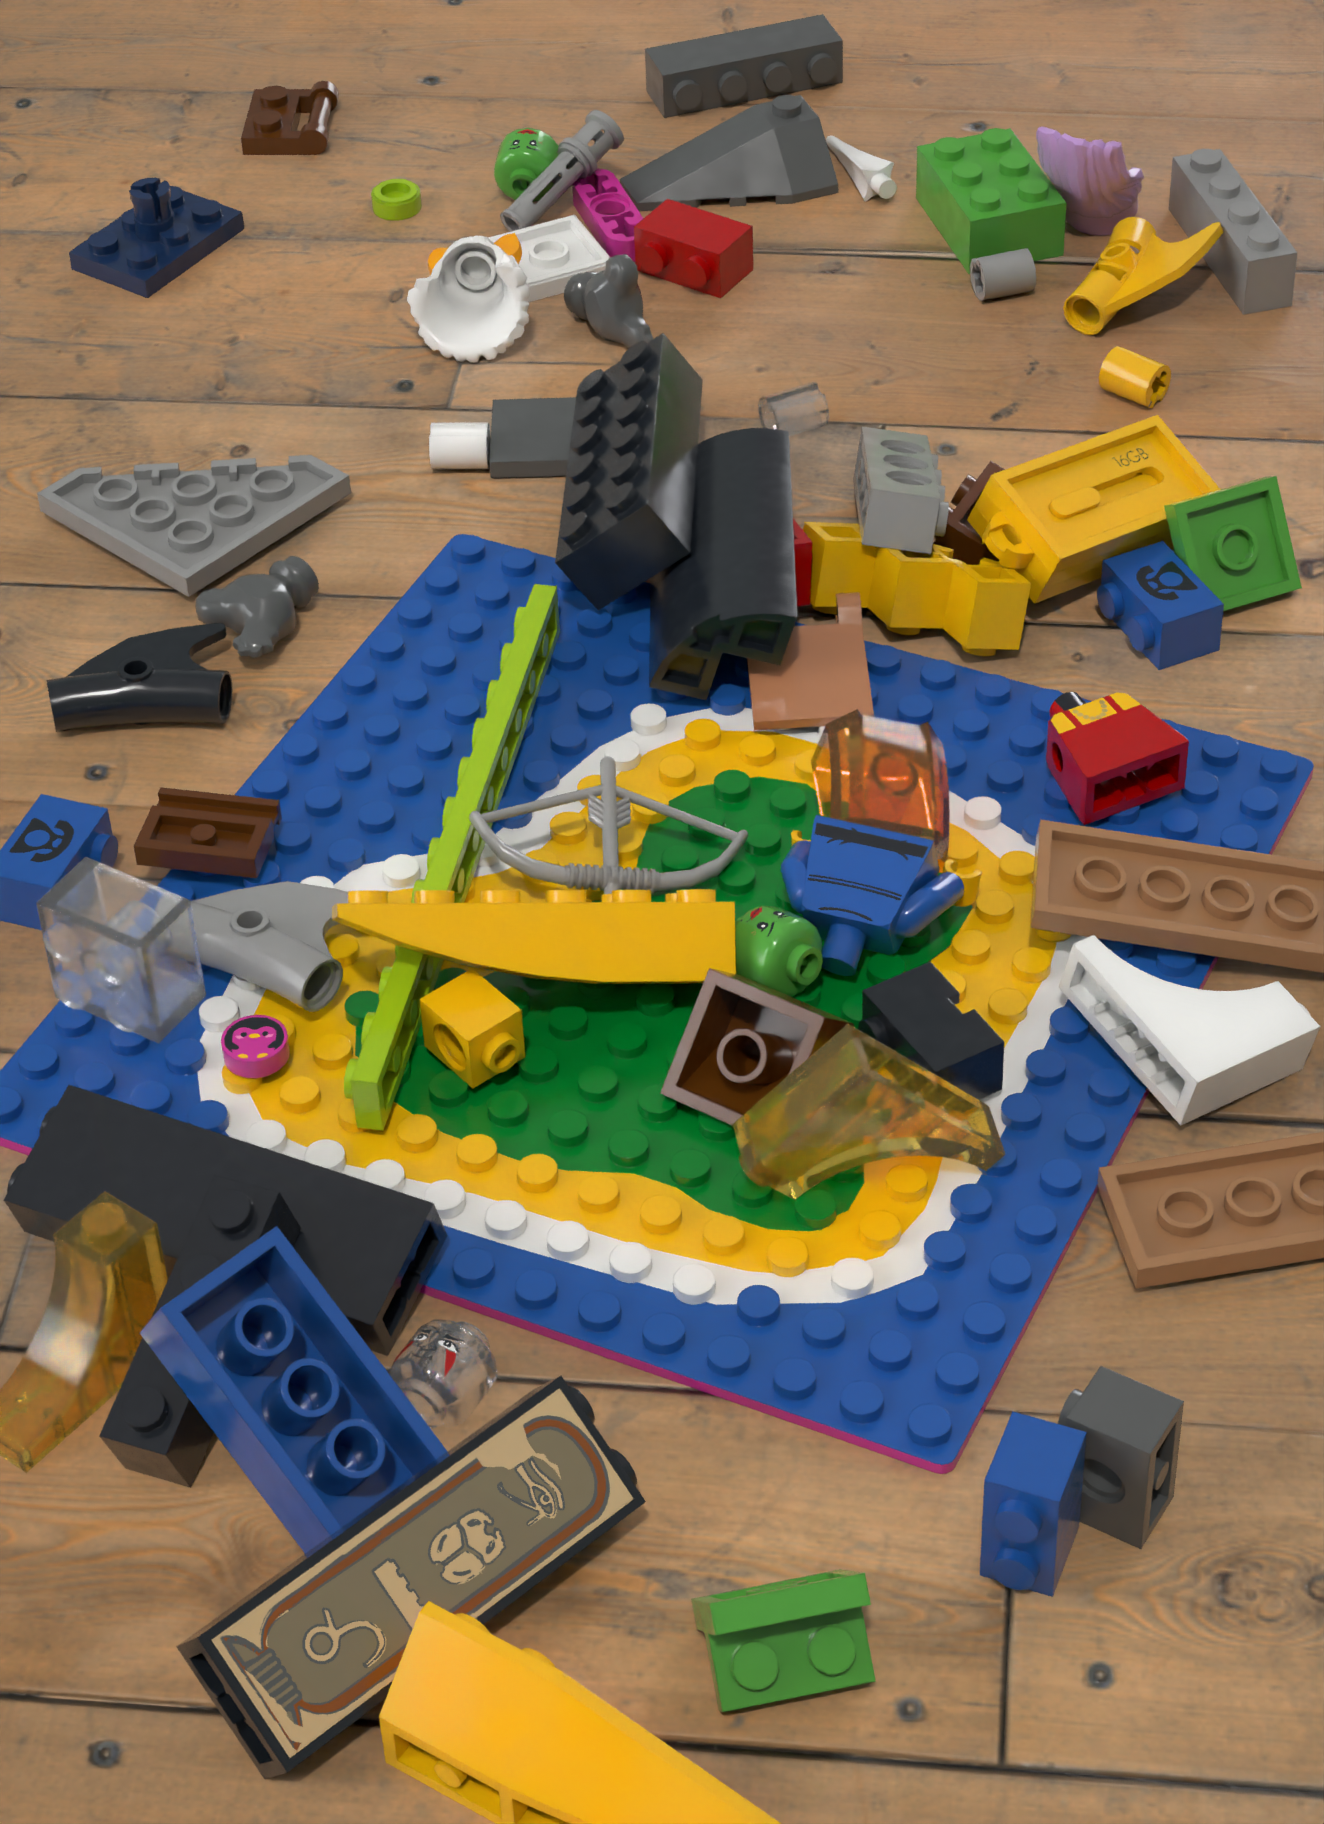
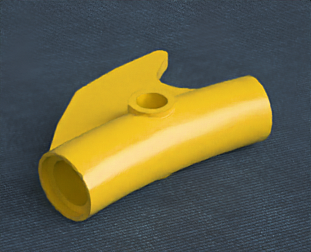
[1063,217,1223,335]

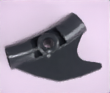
[46,623,233,732]

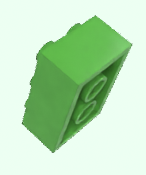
[916,128,1066,274]

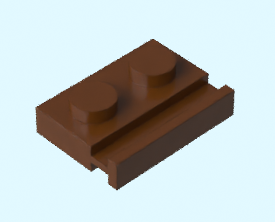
[134,787,282,878]

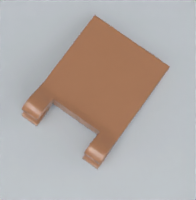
[747,592,874,730]

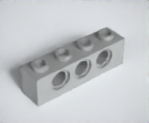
[853,427,949,554]

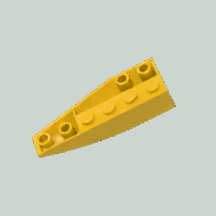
[332,889,736,984]
[379,1601,781,1824]

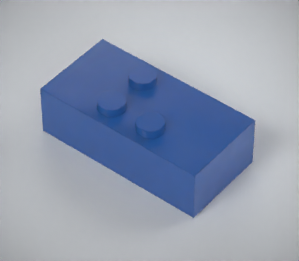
[140,1226,447,1554]

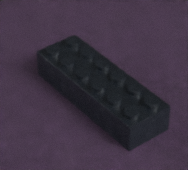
[555,333,703,611]

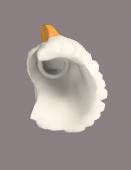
[407,233,530,363]

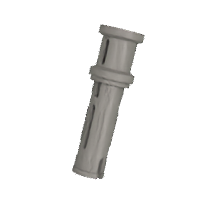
[500,110,624,232]

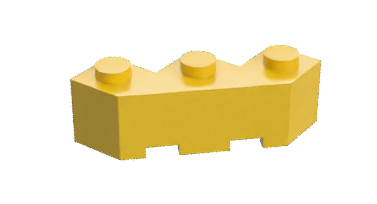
[803,522,1031,656]

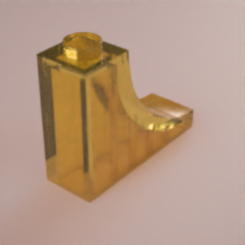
[733,1024,1006,1200]
[0,1191,168,1473]

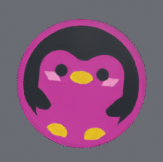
[221,1015,290,1078]

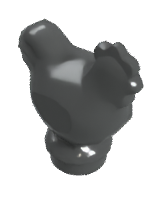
[564,254,653,349]
[195,556,319,658]

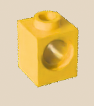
[419,968,525,1088]

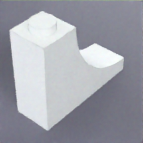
[1059,935,1321,1126]

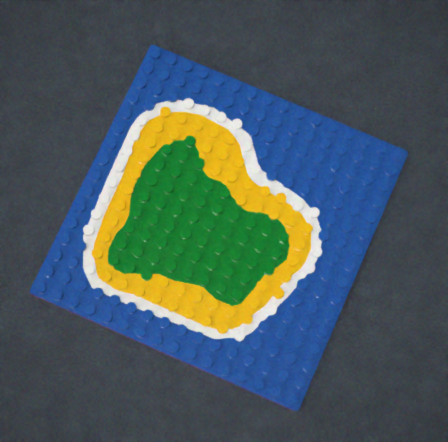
[0,534,1314,1474]

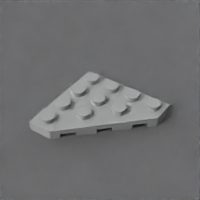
[37,455,351,597]

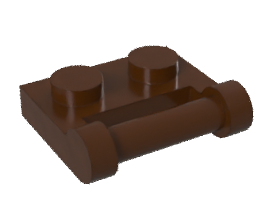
[241,81,339,155]

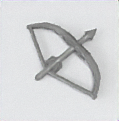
[469,756,748,894]

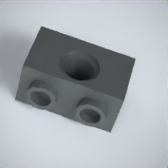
[1058,1366,1184,1549]

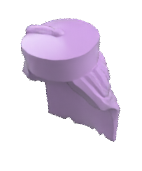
[1036,126,1144,235]

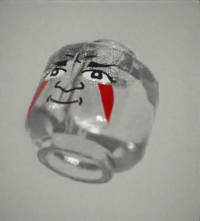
[389,1319,498,1429]

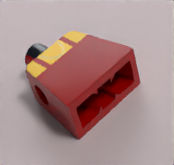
[1046,691,1189,825]

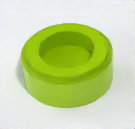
[371,179,422,221]

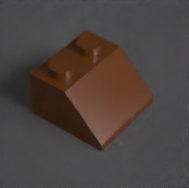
[660,968,854,1145]

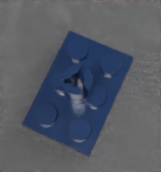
[69,178,244,298]

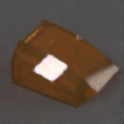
[811,709,950,863]

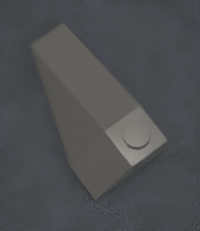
[620,95,838,211]

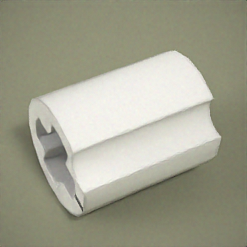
[429,422,491,469]

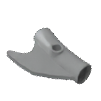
[152,881,348,1012]

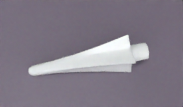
[826,135,897,202]

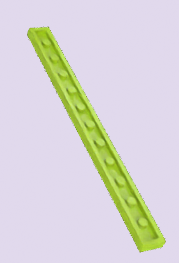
[344,584,560,1131]

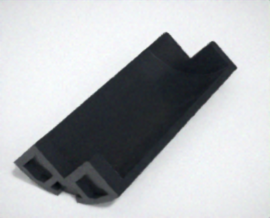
[649,428,797,700]

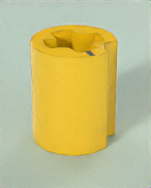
[1099,346,1171,408]

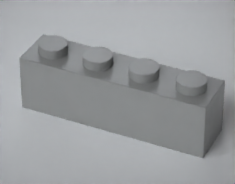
[1169,149,1297,315]

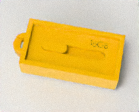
[967,415,1221,604]

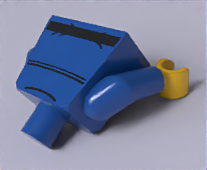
[780,815,982,976]

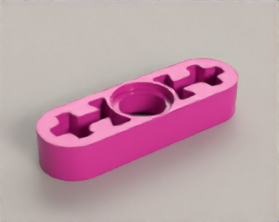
[572,168,643,262]

